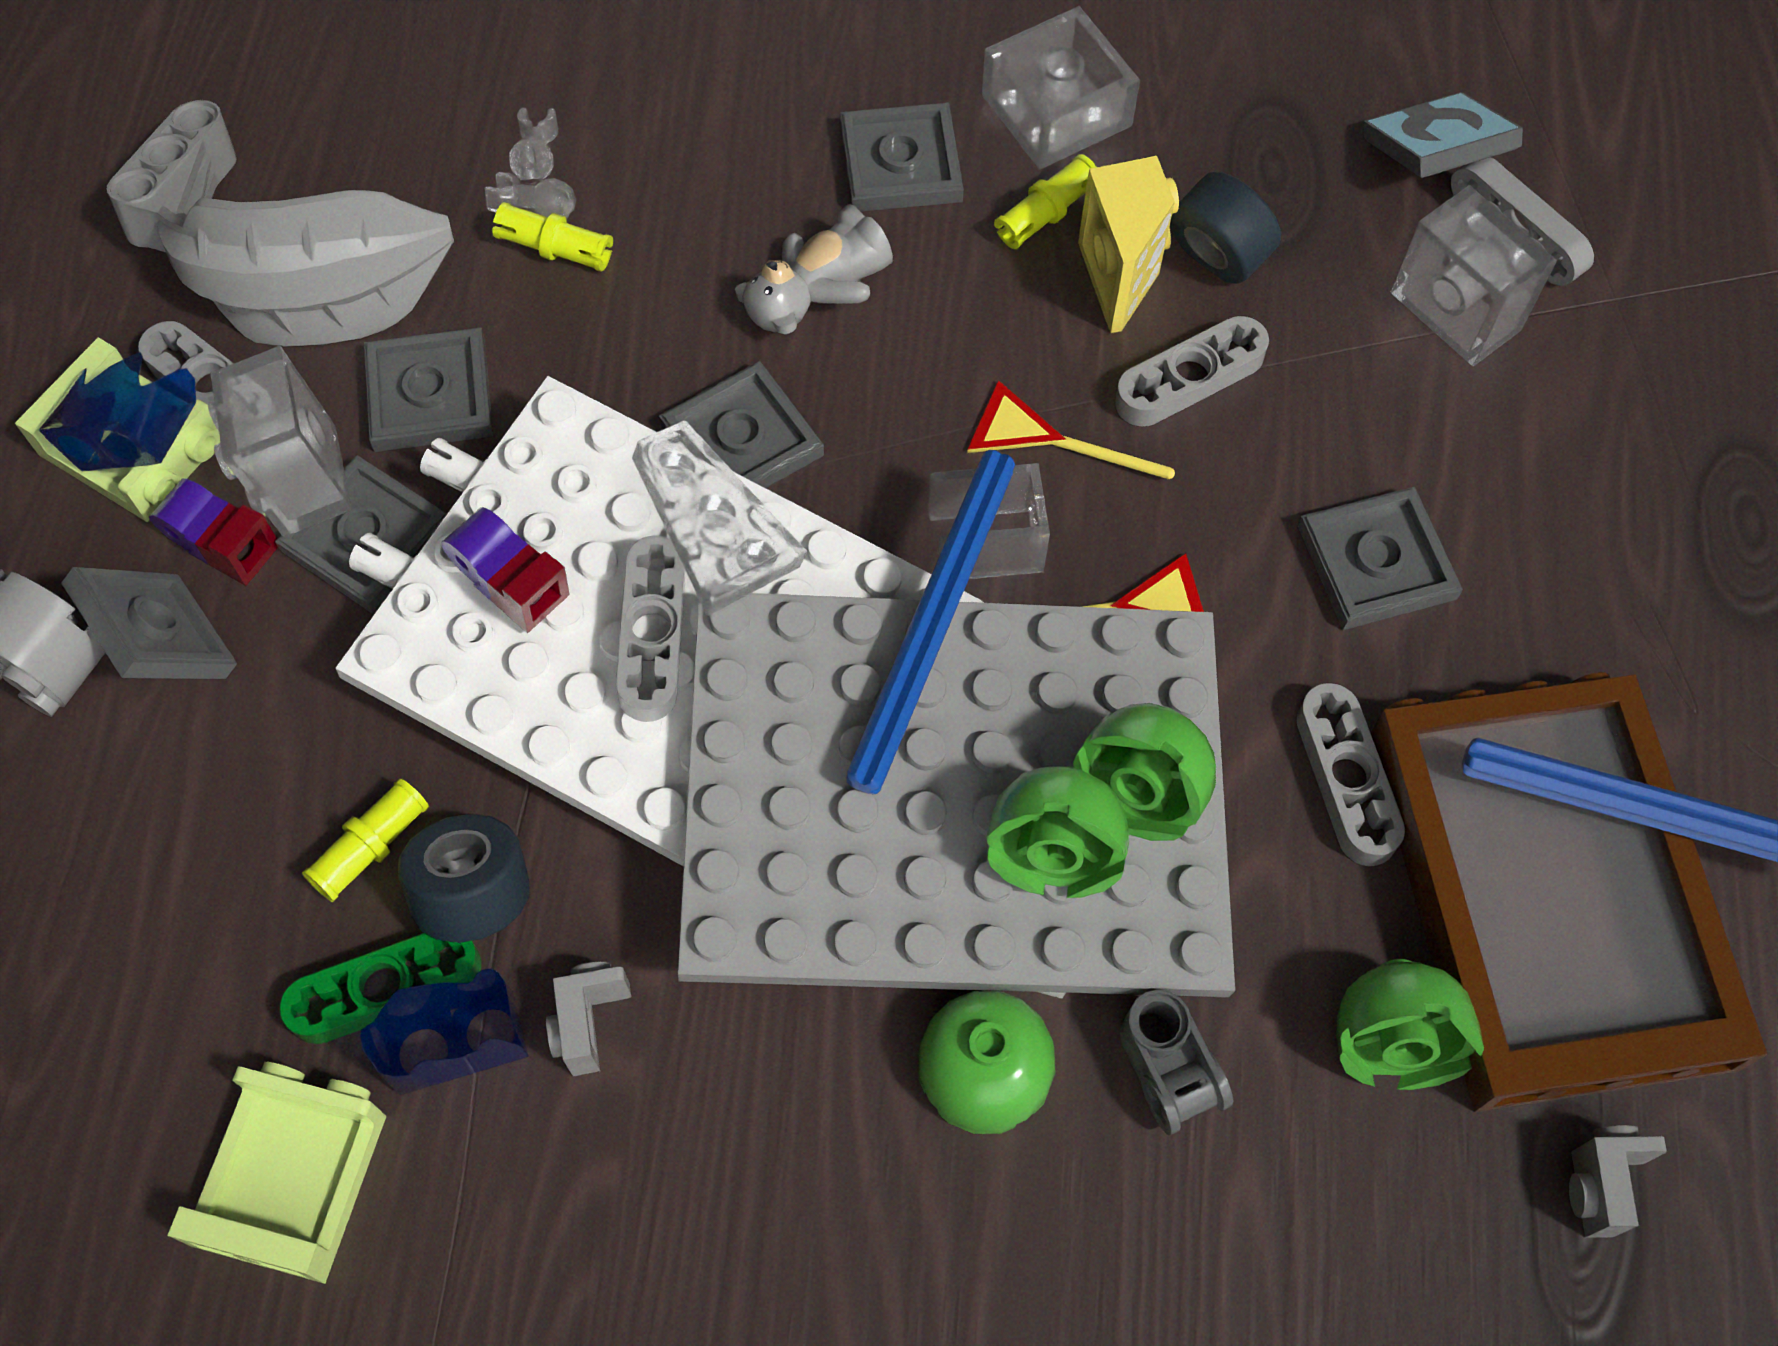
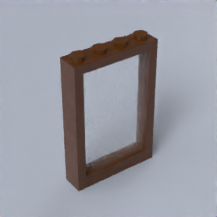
[1370,672,1768,1113]

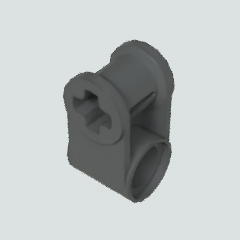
[1119,990,1234,1135]

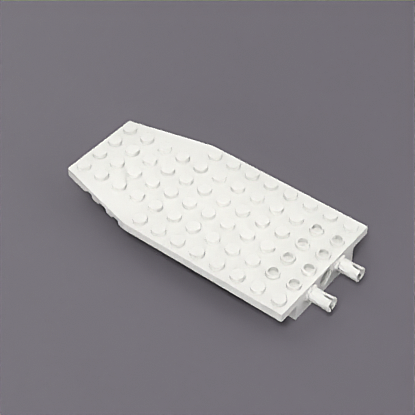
[336,376,1065,999]

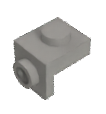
[546,962,631,1076]
[1569,1125,1667,1238]

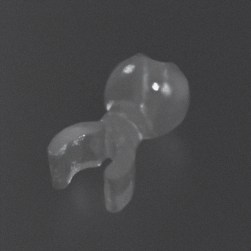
[509,108,559,181]
[484,172,576,219]

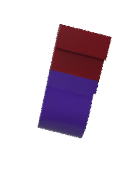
[149,478,278,586]
[442,507,570,633]

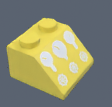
[1078,156,1179,333]

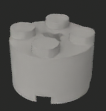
[0,569,106,717]

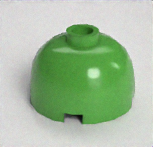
[1073,703,1216,841]
[986,766,1129,898]
[1336,959,1484,1090]
[918,990,1055,1134]

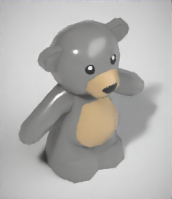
[735,204,893,334]

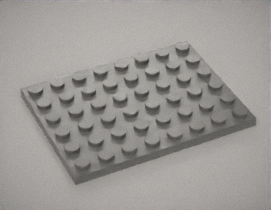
[678,591,1235,997]

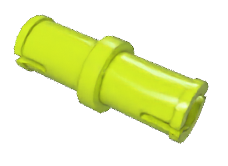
[994,154,1097,249]
[492,202,613,272]
[302,778,429,902]

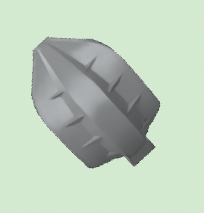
[107,100,454,346]

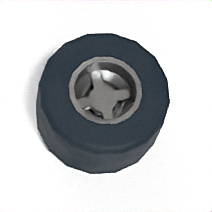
[1170,172,1281,284]
[398,814,529,943]

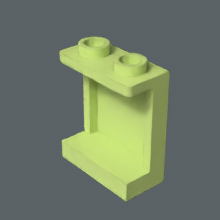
[15,338,226,522]
[168,1062,386,1284]

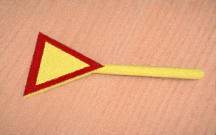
[967,380,1175,479]
[1082,553,1204,612]

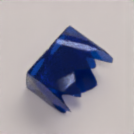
[39,352,196,472]
[360,968,529,1095]

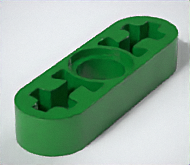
[280,933,482,1044]

